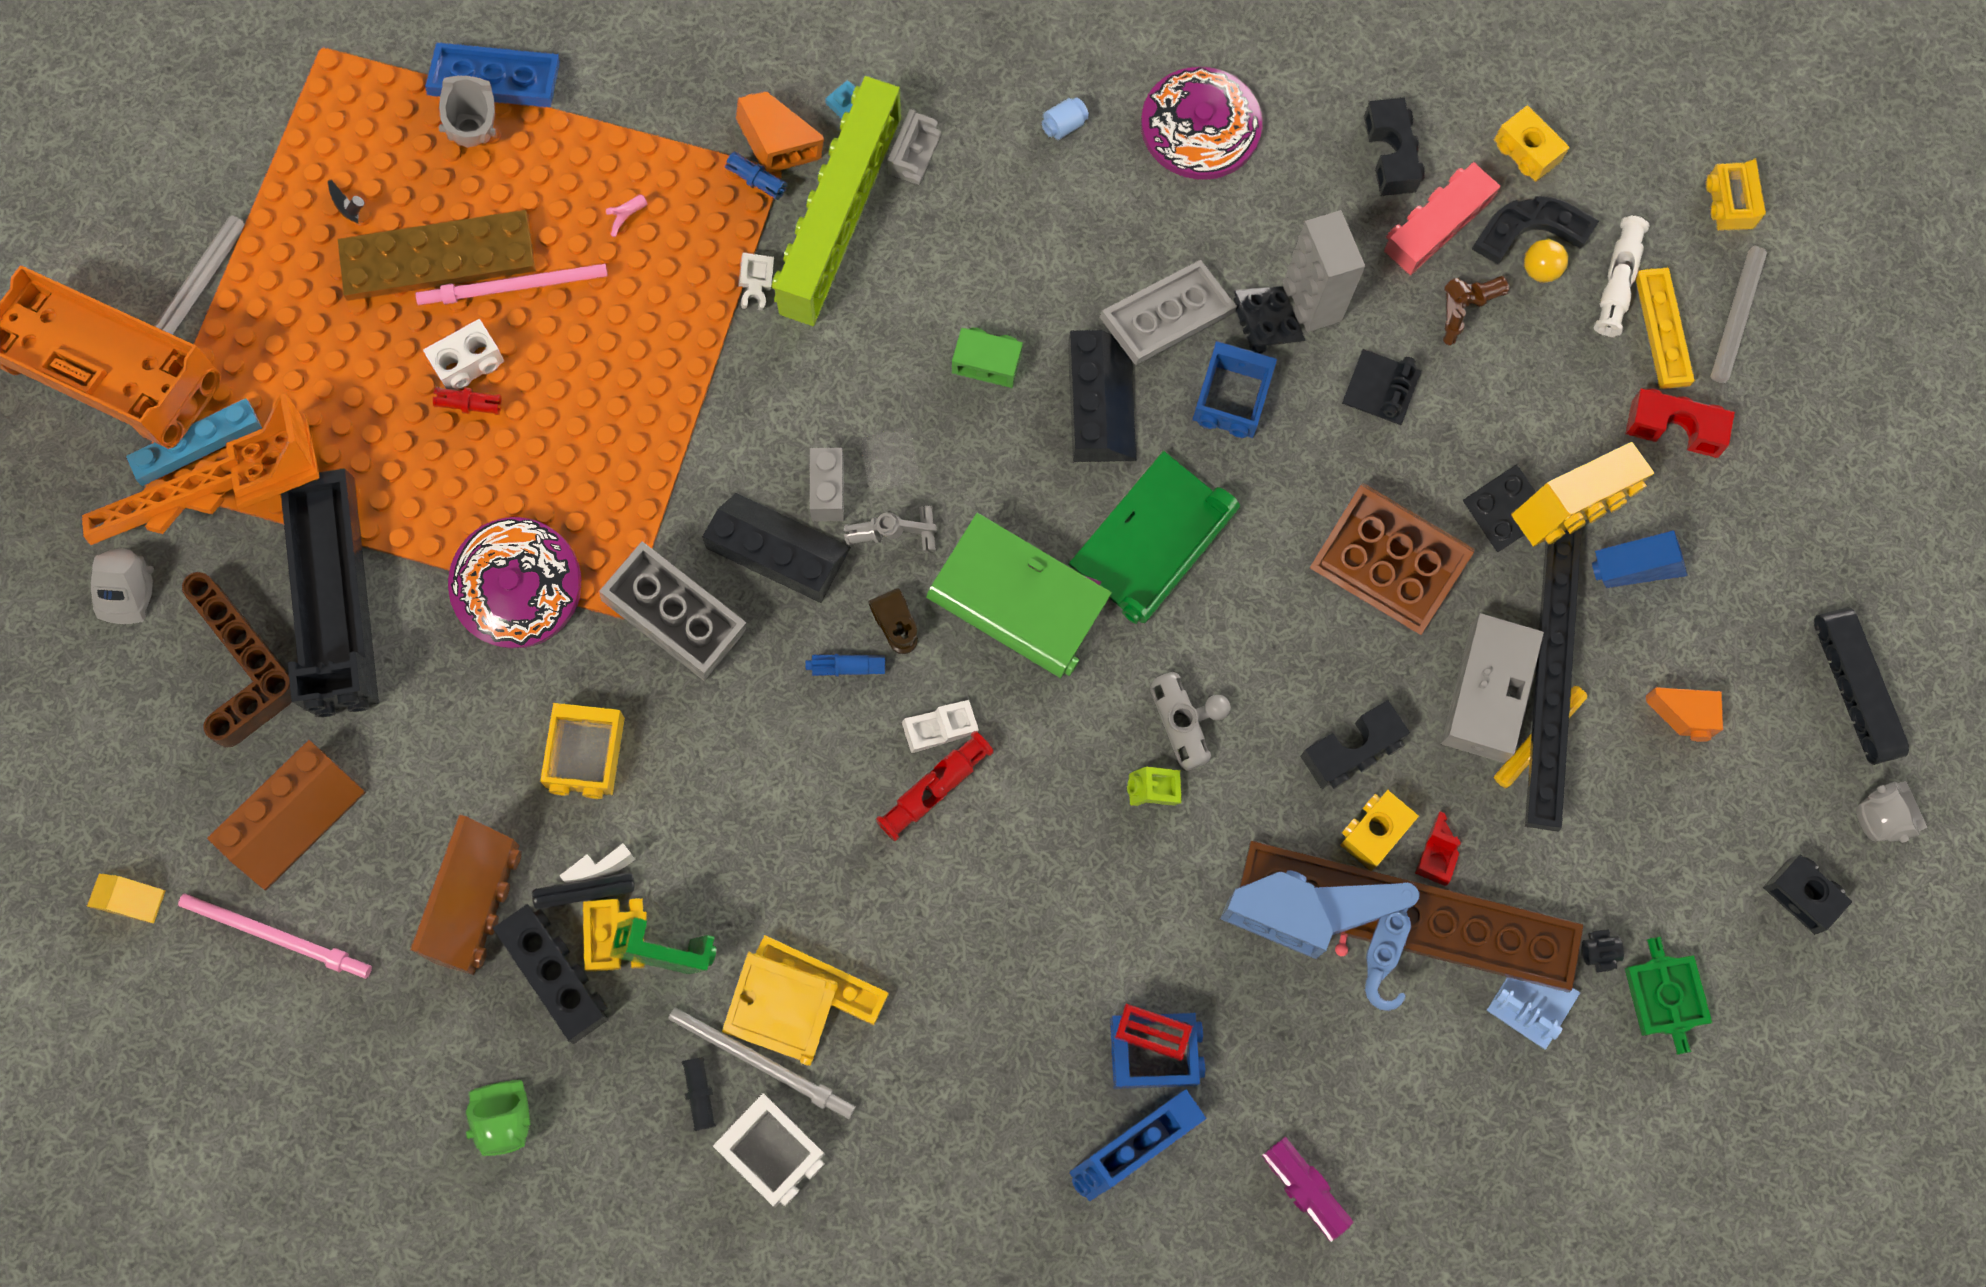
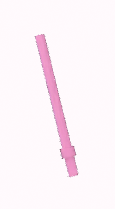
[416,264,608,305]
[178,894,372,979]

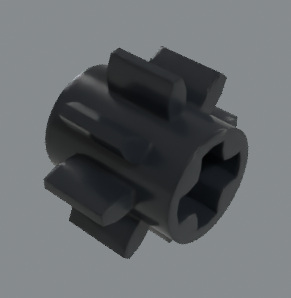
[1582,929,1624,973]

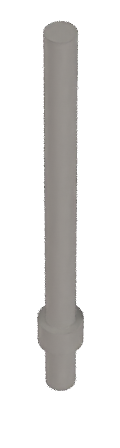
[668,1007,856,1119]

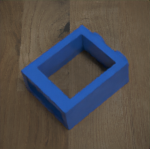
[1192,341,1277,438]
[1110,1013,1205,1089]

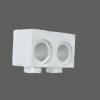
[423,319,505,390]

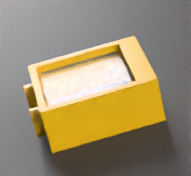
[540,703,625,799]

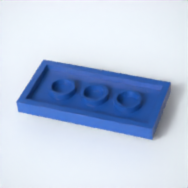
[425,43,560,107]

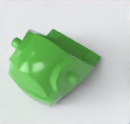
[466,1080,530,1156]

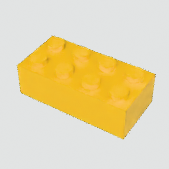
[1511,442,1654,547]

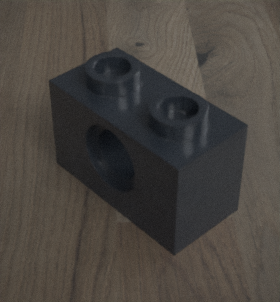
[1763,854,1853,935]

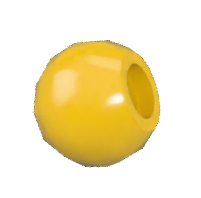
[1524,239,1568,283]

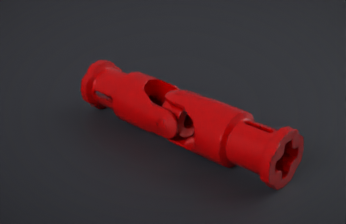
[875,731,994,841]

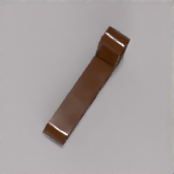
[182,572,292,748]

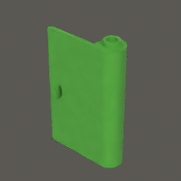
[926,513,1112,679]

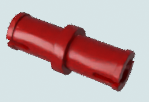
[433,387,502,415]

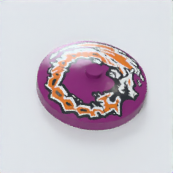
[1141,67,1262,180]
[448,517,581,649]

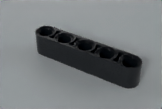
[1814,607,1909,765]

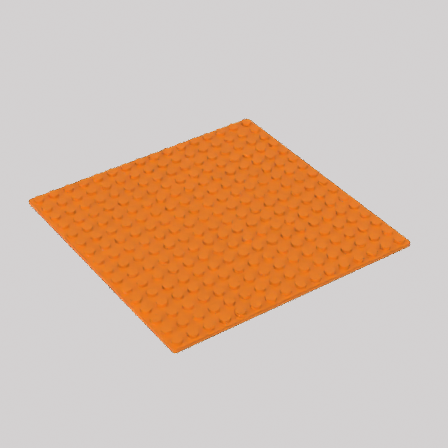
[144,48,782,619]

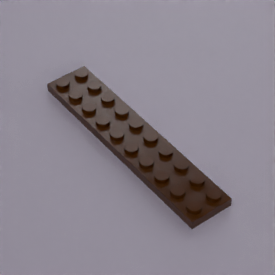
[1239,841,1583,993]

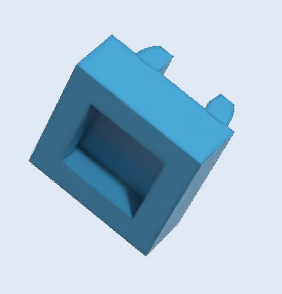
[825,80,855,119]

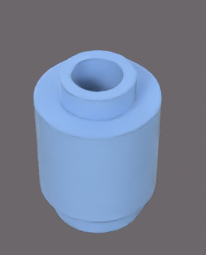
[1042,97,1089,140]

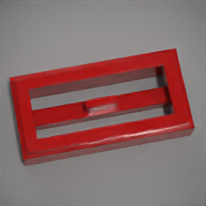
[1115,1003,1193,1061]

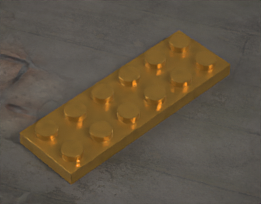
[338,210,536,301]

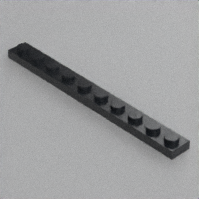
[1525,527,1582,832]

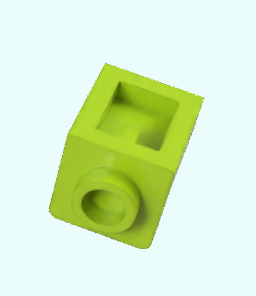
[1127,767,1181,806]

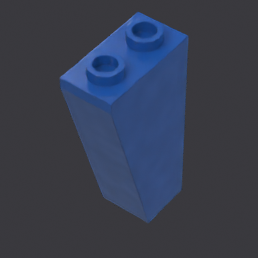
[1069,1089,1207,1202]

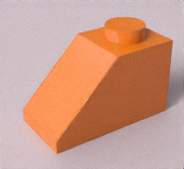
[1646,687,1723,742]

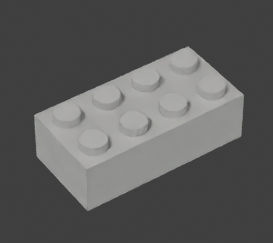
[1283,210,1365,332]
[599,541,746,681]

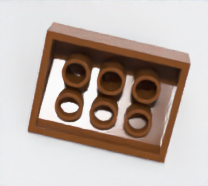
[1310,483,1474,635]
[410,814,522,975]

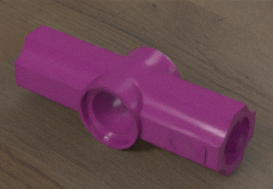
[1261,1137,1354,1242]

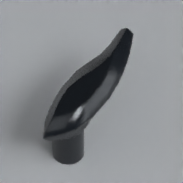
[328,180,364,223]

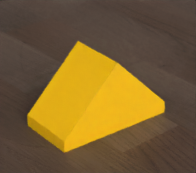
[87,874,165,924]

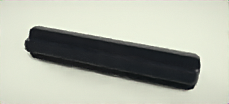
[532,873,635,909]

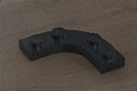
[1472,196,1599,265]

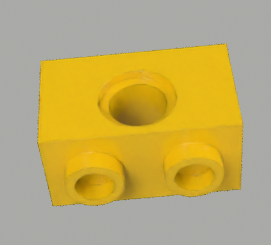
[1494,105,1570,182]
[1340,790,1419,871]

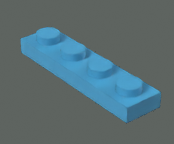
[126,398,262,486]

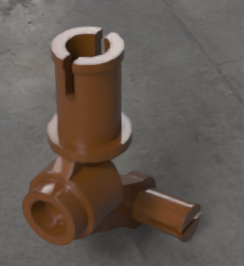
[1443,276,1509,345]

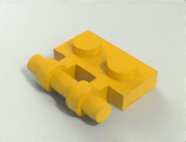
[583,898,647,972]

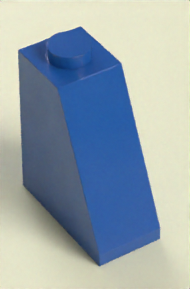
[1592,530,1688,588]

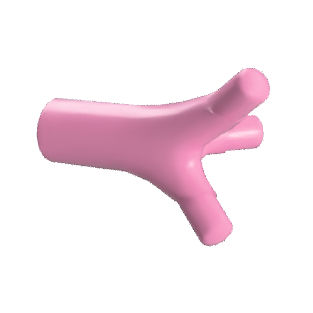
[606,194,647,237]

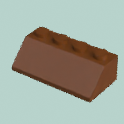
[207,740,366,891]

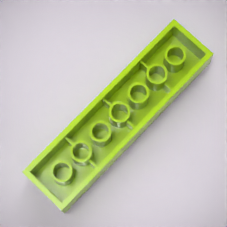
[772,76,901,327]

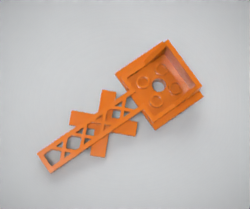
[82,392,319,545]

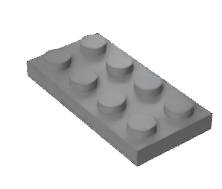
[1100,260,1237,365]

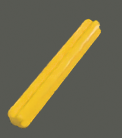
[1494,686,1587,788]

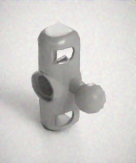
[1150,672,1231,771]

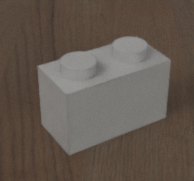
[810,448,844,522]

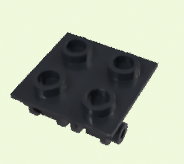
[1233,286,1306,354]
[1342,349,1422,425]
[1462,464,1536,553]

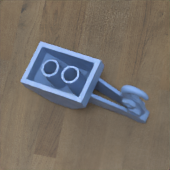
[1220,870,1419,1011]

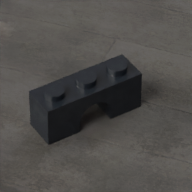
[1364,97,1425,196]
[1300,700,1410,789]

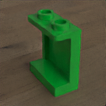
[610,917,716,974]

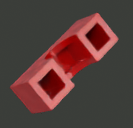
[1625,388,1735,458]

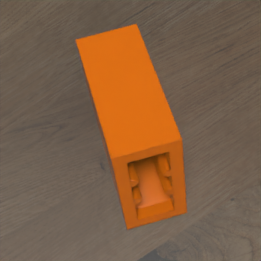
[736,91,824,173]

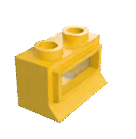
[1706,158,1766,230]

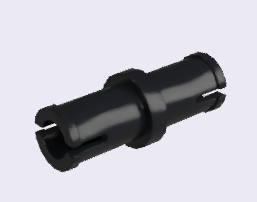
[682,1057,716,1131]

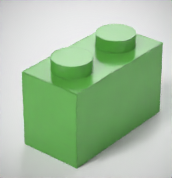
[952,327,1023,388]

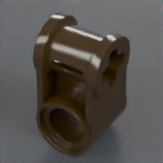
[868,588,918,654]

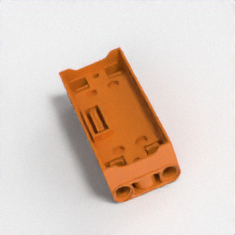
[0,265,221,449]

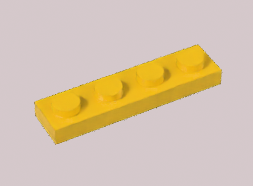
[1635,268,1694,389]
[755,935,889,1026]

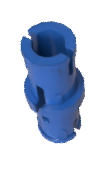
[725,151,787,200]

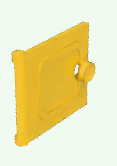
[722,952,838,1066]

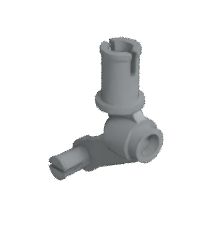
[844,506,937,553]

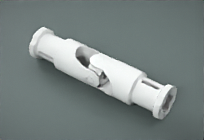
[1594,216,1649,337]

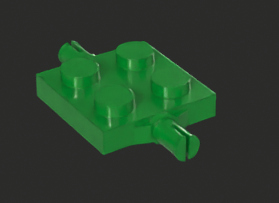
[1625,937,1712,1055]

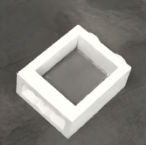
[713,1094,825,1207]

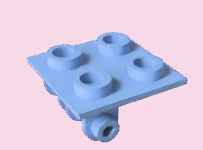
[1487,977,1580,1050]

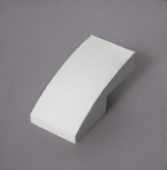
[902,700,979,753]
[560,844,636,883]

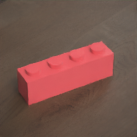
[1384,162,1500,276]

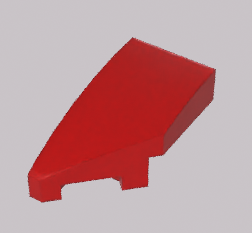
[1415,811,1461,886]

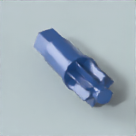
[805,654,885,676]

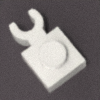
[739,253,774,310]

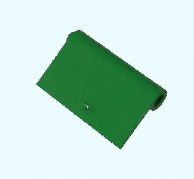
[1068,450,1240,624]

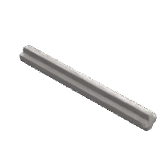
[154,215,245,335]
[1711,246,1767,384]

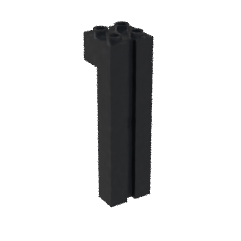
[281,468,379,718]

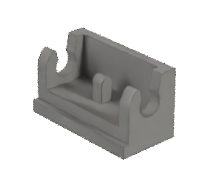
[887,109,941,185]

